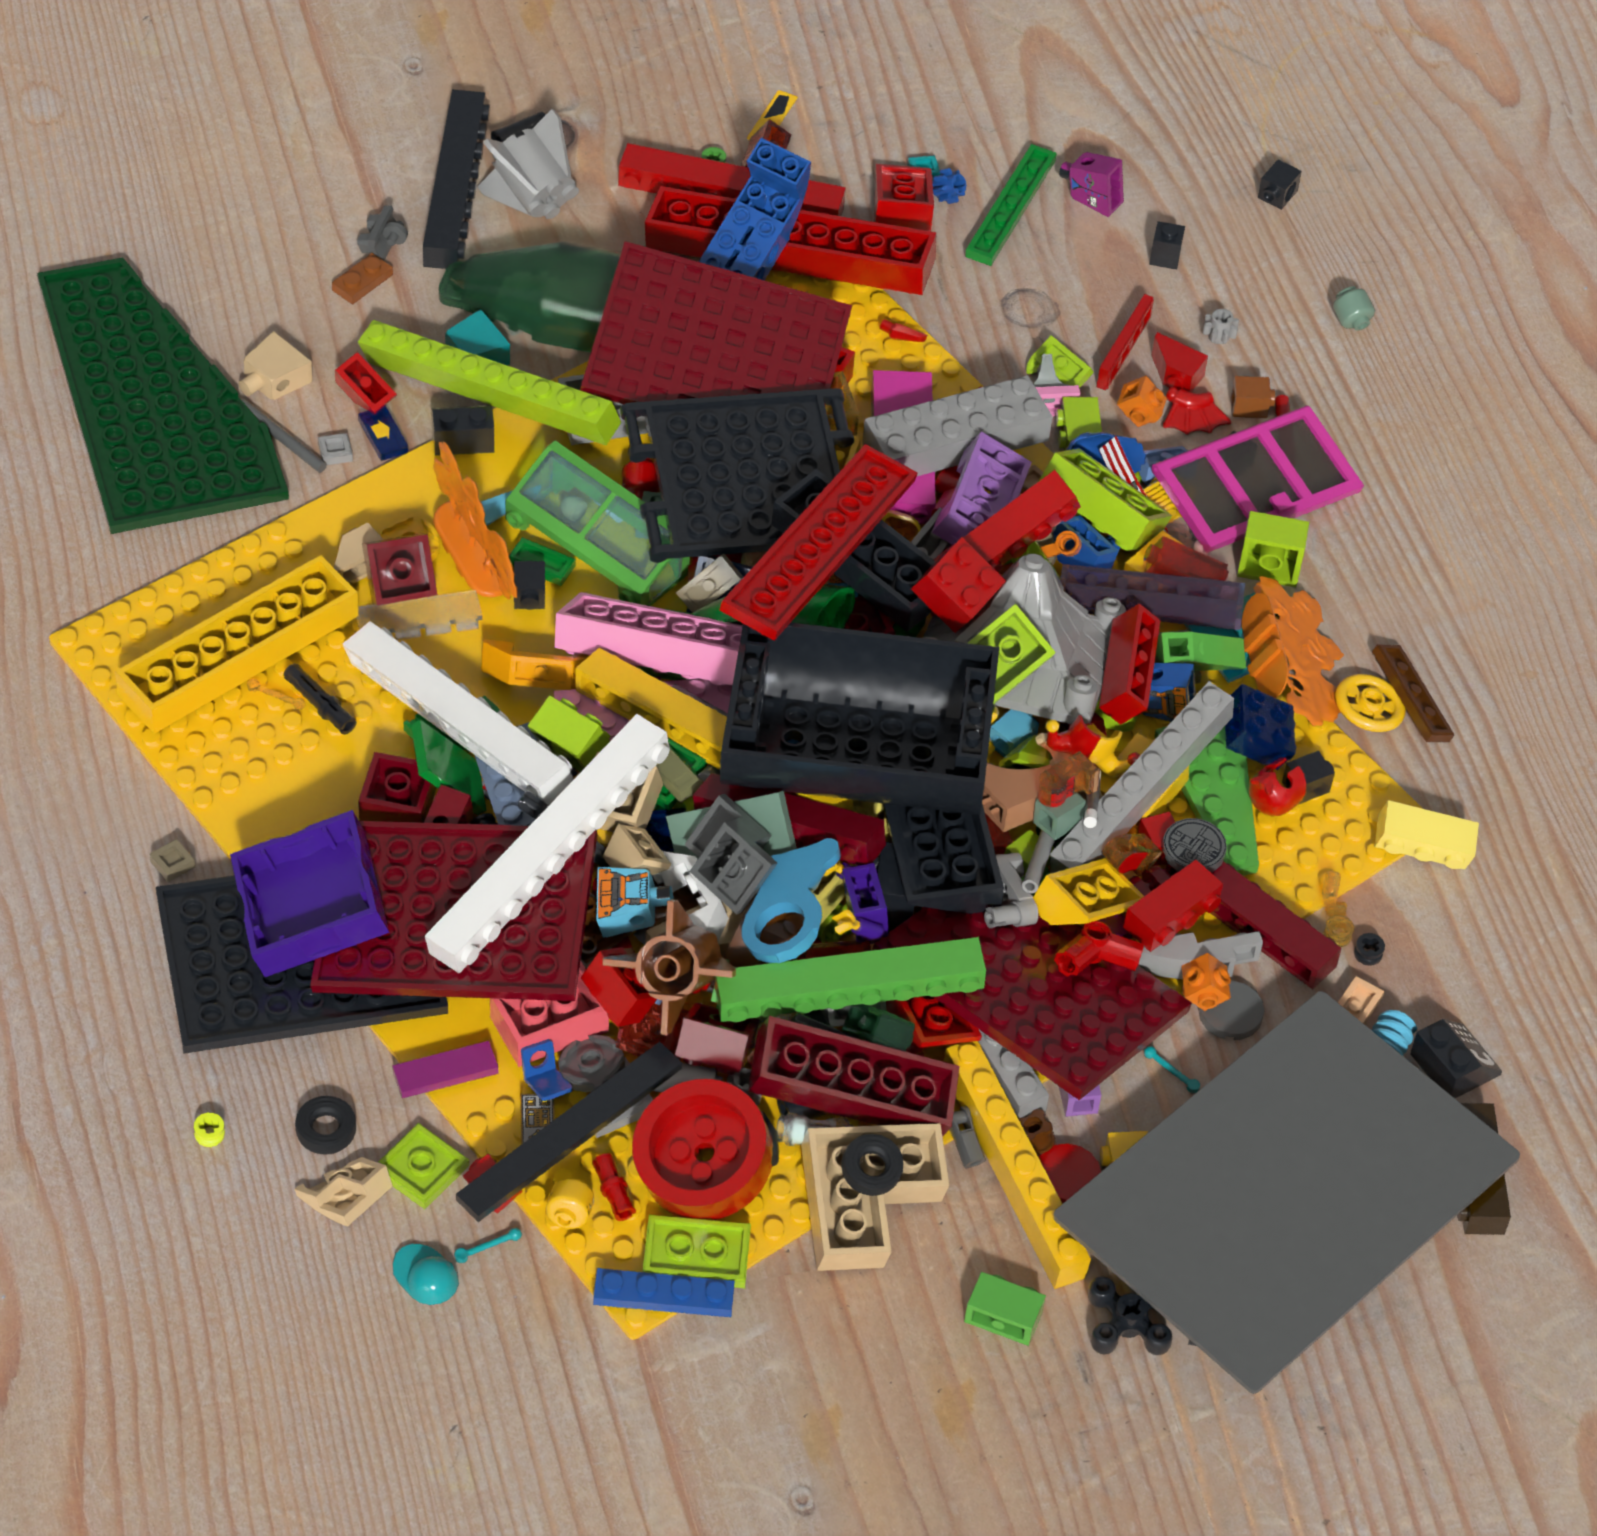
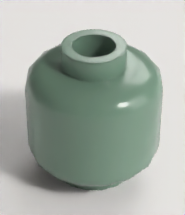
[1333,286,1375,331]

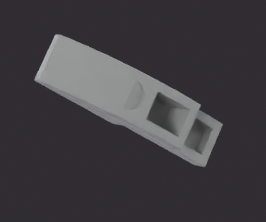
[1138,931,1263,979]

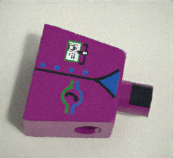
[1059,152,1124,217]

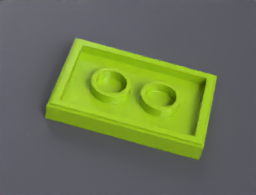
[642,1214,751,1289]

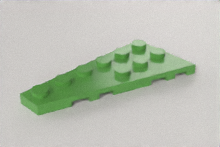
[1154,707,1259,876]

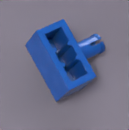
[1054,515,1120,585]

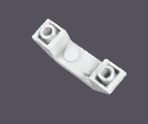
[652,851,729,941]

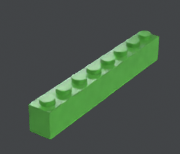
[715,937,986,1022]

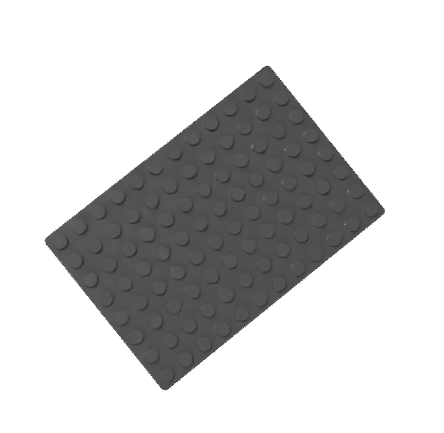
[1053,991,1520,1394]

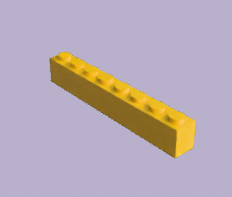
[943,1041,1091,1289]

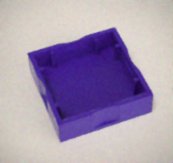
[230,810,389,977]

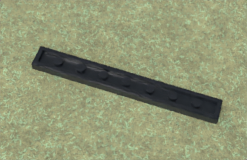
[456,1041,682,1222]

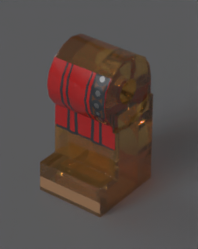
[1038,751,1100,807]

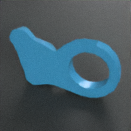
[742,838,841,964]

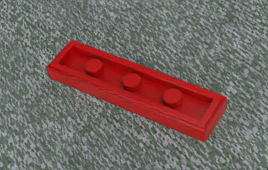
[1097,294,1154,391]

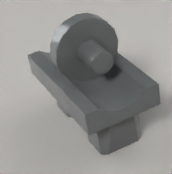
[357,205,408,261]

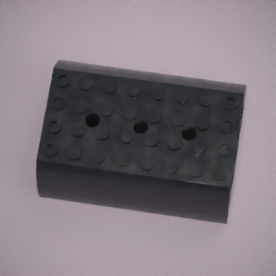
[720,623,1000,815]

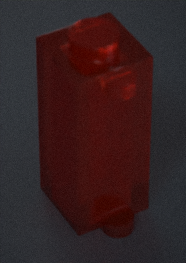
[1144,536,1229,602]

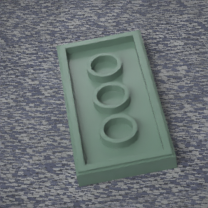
[666,791,797,860]

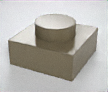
[149,839,195,882]

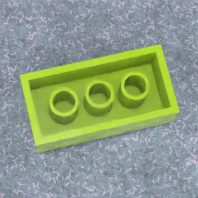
[1038,448,1173,551]
[968,604,1056,705]

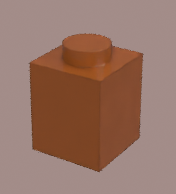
[1231,376,1275,418]

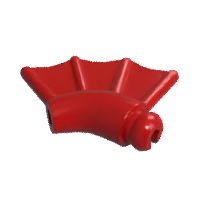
[1162,386,1231,435]

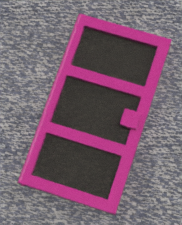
[1152,405,1364,553]

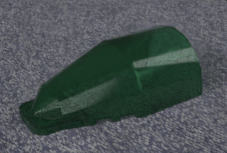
[438,241,622,353]

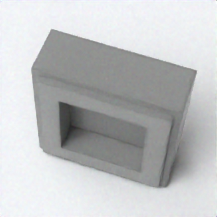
[318,433,353,465]

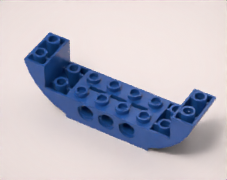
[699,138,811,280]

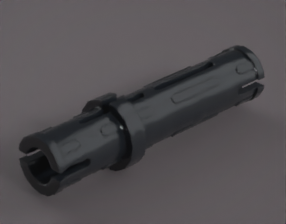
[283,663,357,735]

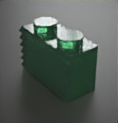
[842,1004,915,1052]

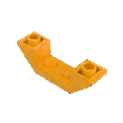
[481,639,590,690]

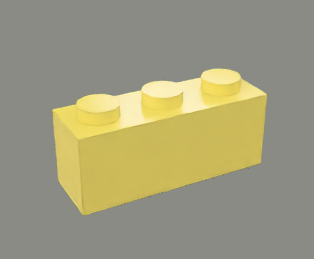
[1375,800,1479,869]

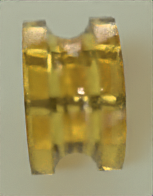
[1323,915,1354,947]

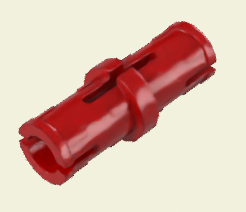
[592,1153,636,1221]

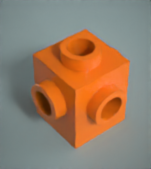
[1117,375,1167,427]
[1182,953,1231,1011]

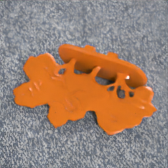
[433,442,518,599]
[1241,576,1344,726]

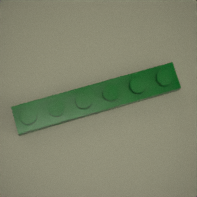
[965,144,1057,266]

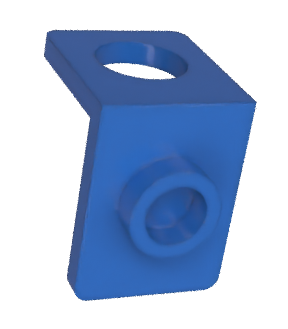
[521,1039,572,1101]

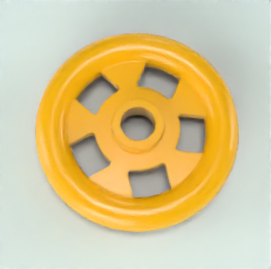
[1335,674,1406,732]

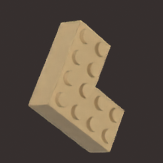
[801,1123,949,1271]

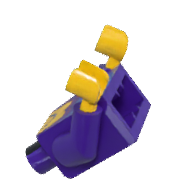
[824,861,889,944]

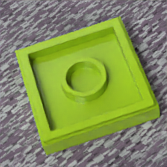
[378,1123,470,1210]

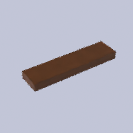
[1372,644,1454,742]

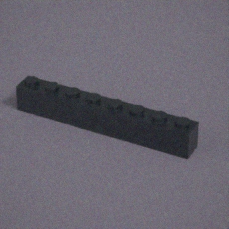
[423,89,490,270]

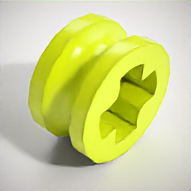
[194,1112,225,1147]

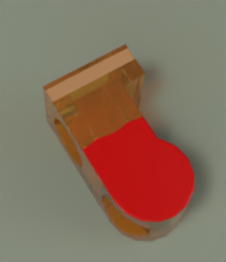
[1102,833,1163,876]

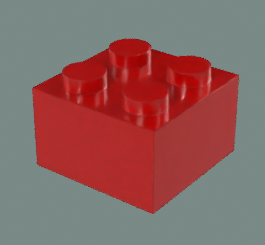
[911,537,1006,633]

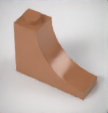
[982,763,1067,832]

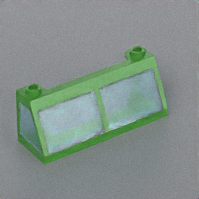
[506,440,690,606]

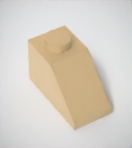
[334,523,384,585]
[602,824,671,875]

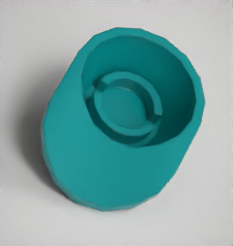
[392,1244,459,1305]

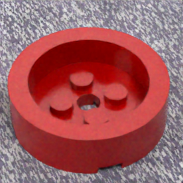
[632,1079,773,1220]

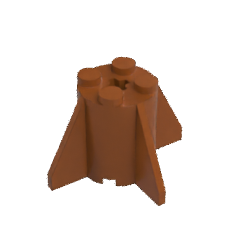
[602,899,736,1035]

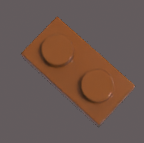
[332,253,393,305]

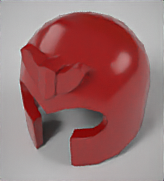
[1249,757,1306,817]

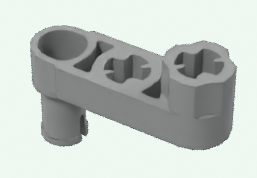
[984,853,1038,928]

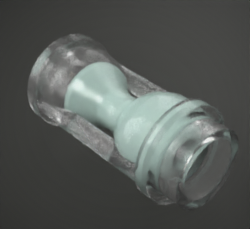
[776,1112,854,1146]

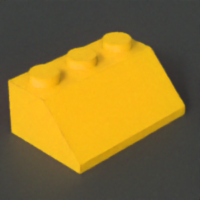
[1033,858,1144,925]

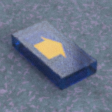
[358,405,408,461]

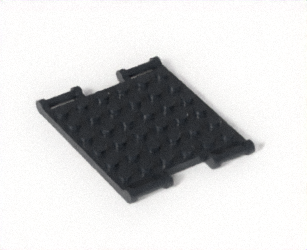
[620,388,854,563]

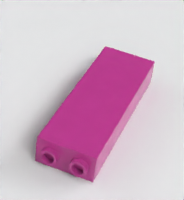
[871,370,936,524]

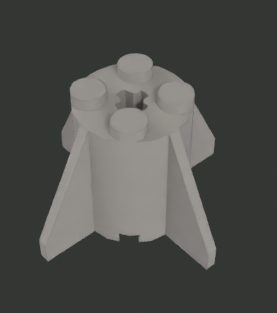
[477,109,579,219]

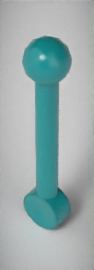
[1144,1046,1200,1093]
[454,1227,522,1263]

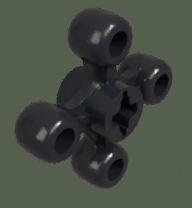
[1088,1276,1173,1355]

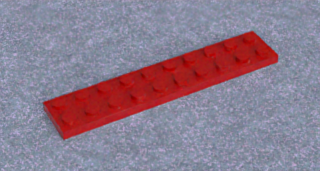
[719,444,918,641]

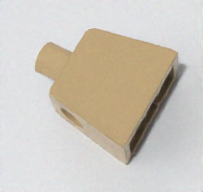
[239,332,312,400]

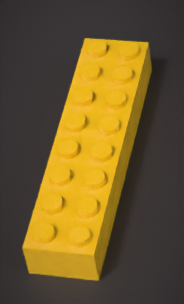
[115,555,359,734]

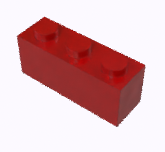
[1123,860,1223,952]

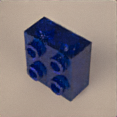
[1225,684,1297,770]

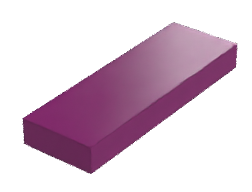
[392,1041,498,1099]

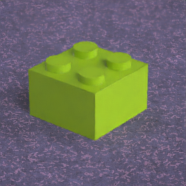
[1237,511,1310,588]
[527,695,611,772]

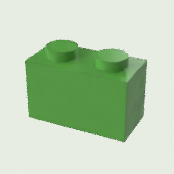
[964,1271,1046,1346]

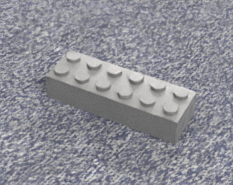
[862,375,1053,476]

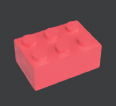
[490,962,609,1067]

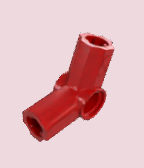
[1054,921,1145,977]

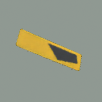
[746,90,798,143]

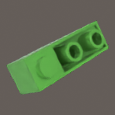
[1155,632,1246,671]

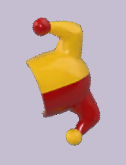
[1046,715,1140,778]

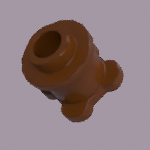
[1018,1109,1056,1154]

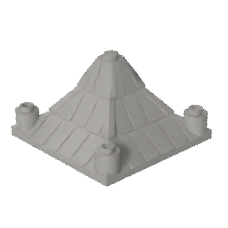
[923,554,1126,724]

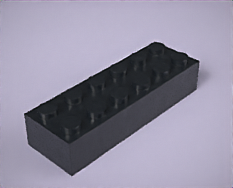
[771,469,935,632]

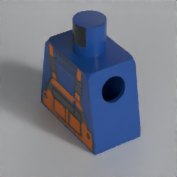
[1142,663,1196,722]

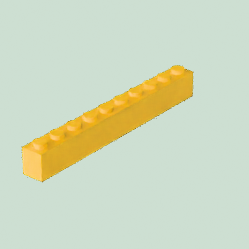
[576,648,853,811]

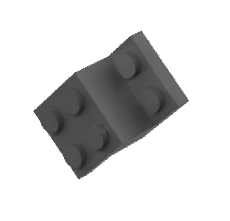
[684,794,778,914]

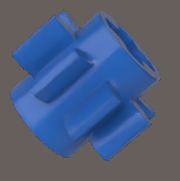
[932,168,967,204]

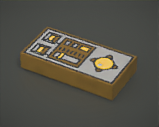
[521,1094,555,1145]

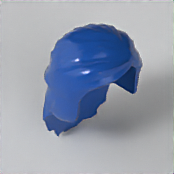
[1066,432,1146,473]

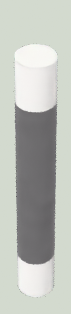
[1084,767,1101,828]

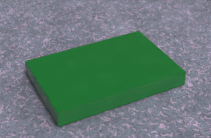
[411,720,487,815]

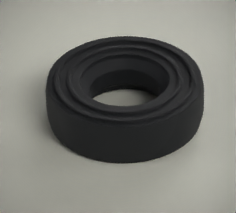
[295,1096,356,1155]
[841,1134,904,1196]

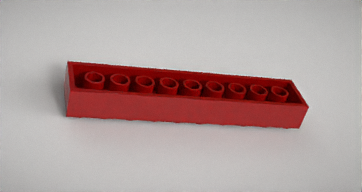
[645,186,937,295]

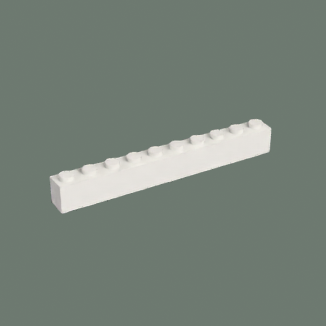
[342,621,574,805]
[425,714,670,973]

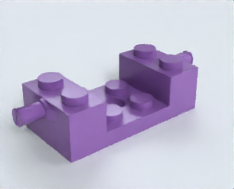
[932,431,1032,545]

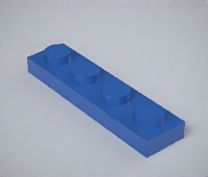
[593,1268,735,1318]

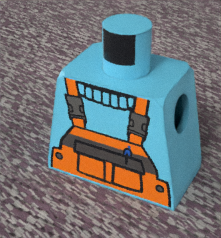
[597,867,673,937]

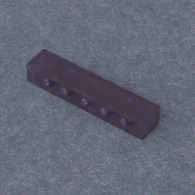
[1060,564,1246,630]

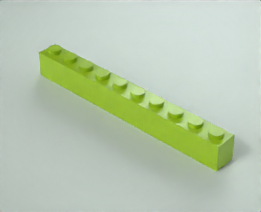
[358,320,622,445]

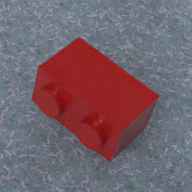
[581,947,657,1027]

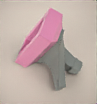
[1033,354,1080,416]

